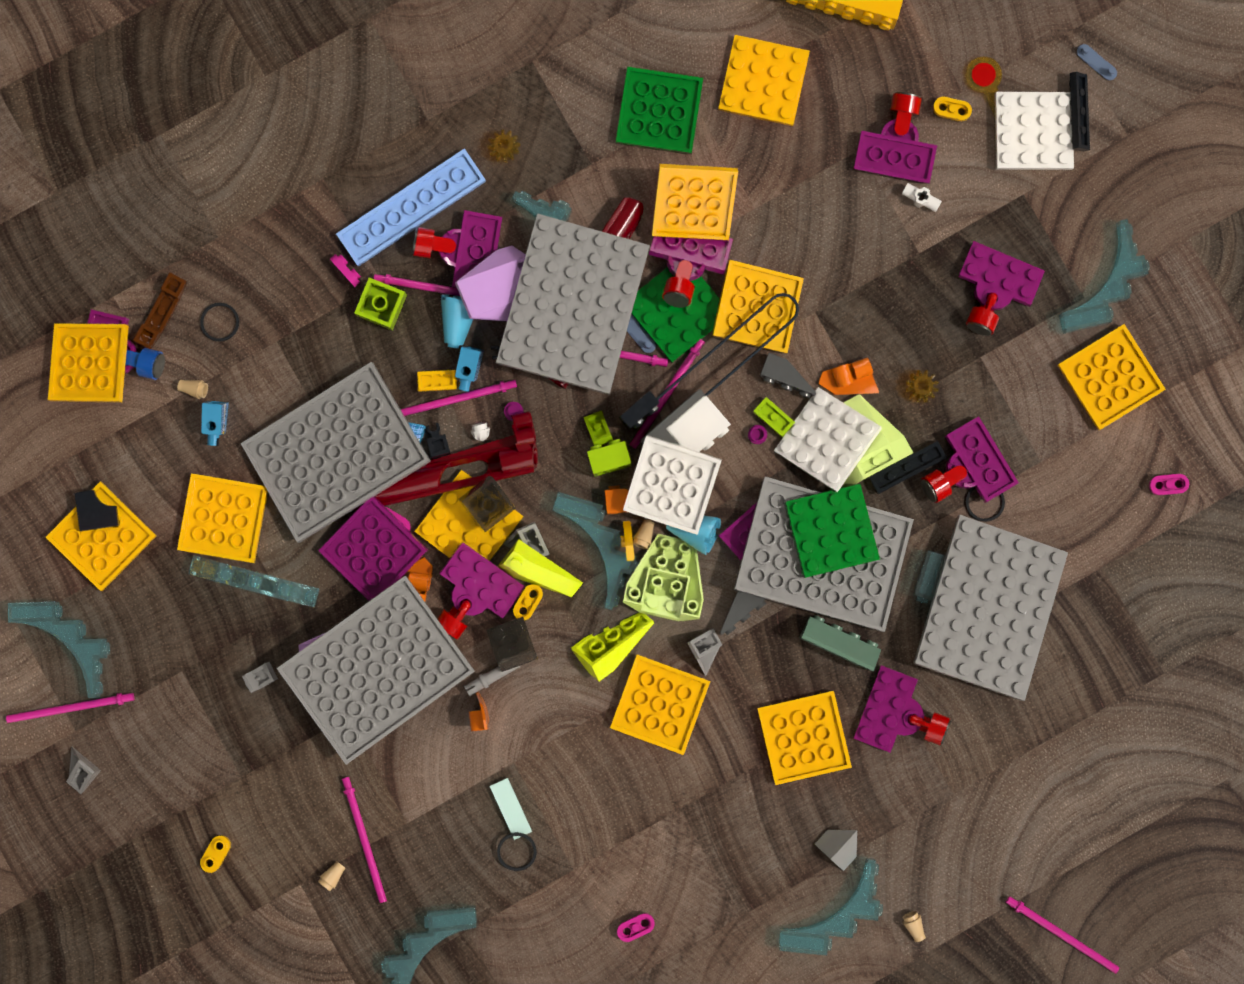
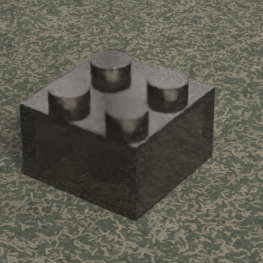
[458,476,516,532]
[486,617,539,672]

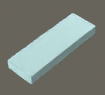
[490,778,532,840]

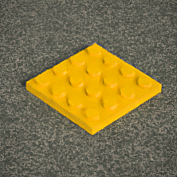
[718,35,810,126]
[652,164,738,240]
[712,260,804,354]
[48,324,129,403]
[1057,324,1166,431]
[414,470,524,561]
[177,473,268,563]
[46,481,157,591]
[610,655,710,755]
[757,691,852,785]

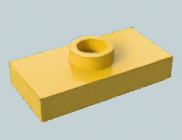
[417,370,457,392]
[620,521,635,561]

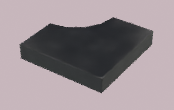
[74,490,120,532]

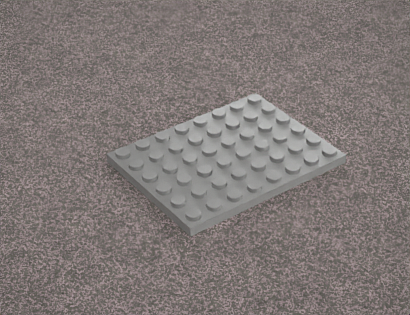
[496,213,650,395]
[241,362,431,543]
[734,477,914,632]
[913,515,1068,701]
[277,575,475,765]

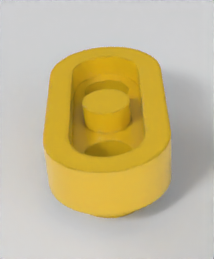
[933,97,972,122]
[513,584,543,621]
[200,835,231,873]

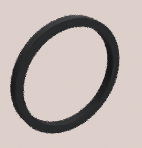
[200,303,239,342]
[966,487,1005,522]
[497,832,537,871]

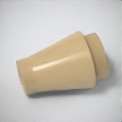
[177,380,208,399]
[633,519,655,549]
[318,861,346,891]
[902,911,926,942]

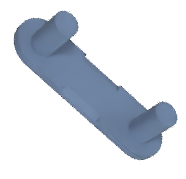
[1077,44,1117,80]
[627,314,656,353]

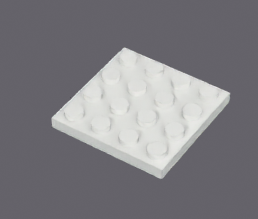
[995,92,1074,170]
[774,387,882,492]
[623,435,722,535]

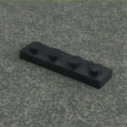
[1069,72,1090,152]
[869,441,947,494]

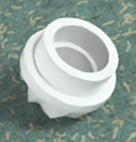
[471,422,490,441]

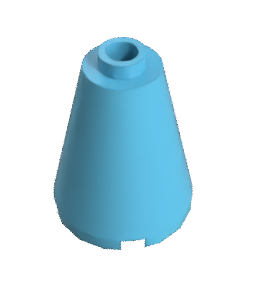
[441,294,473,348]
[666,515,721,555]

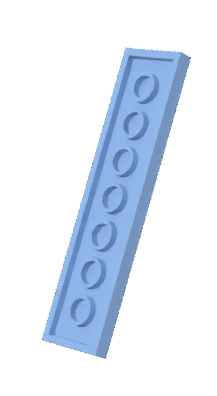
[336,149,486,267]

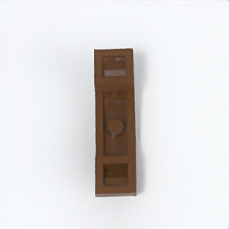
[133,272,187,349]

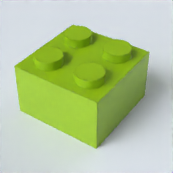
[354,277,407,331]
[587,439,631,477]

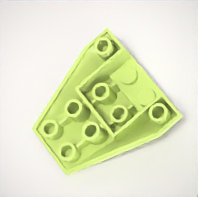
[842,394,913,488]
[623,534,704,621]

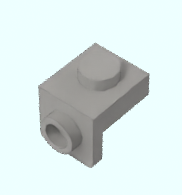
[242,662,278,693]

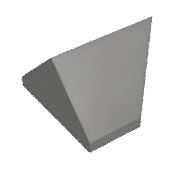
[503,522,549,556]
[687,628,722,676]
[66,746,101,794]
[815,829,857,871]

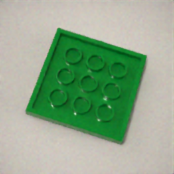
[616,66,703,155]
[631,267,720,363]
[784,484,880,578]

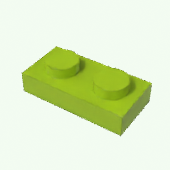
[753,397,795,437]
[584,411,613,446]

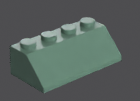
[799,615,881,671]

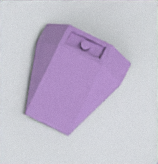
[455,246,526,321]

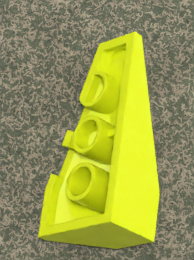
[498,539,583,597]
[571,613,654,682]

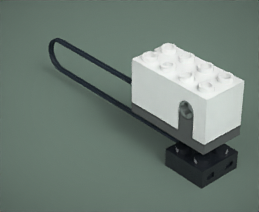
[618,293,799,452]

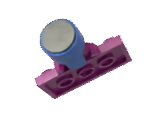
[87,309,165,380]

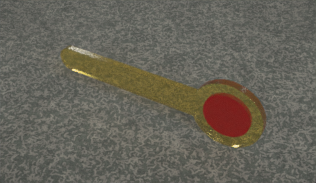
[965,56,1002,118]

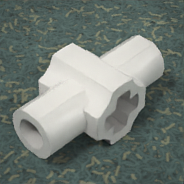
[902,183,942,212]

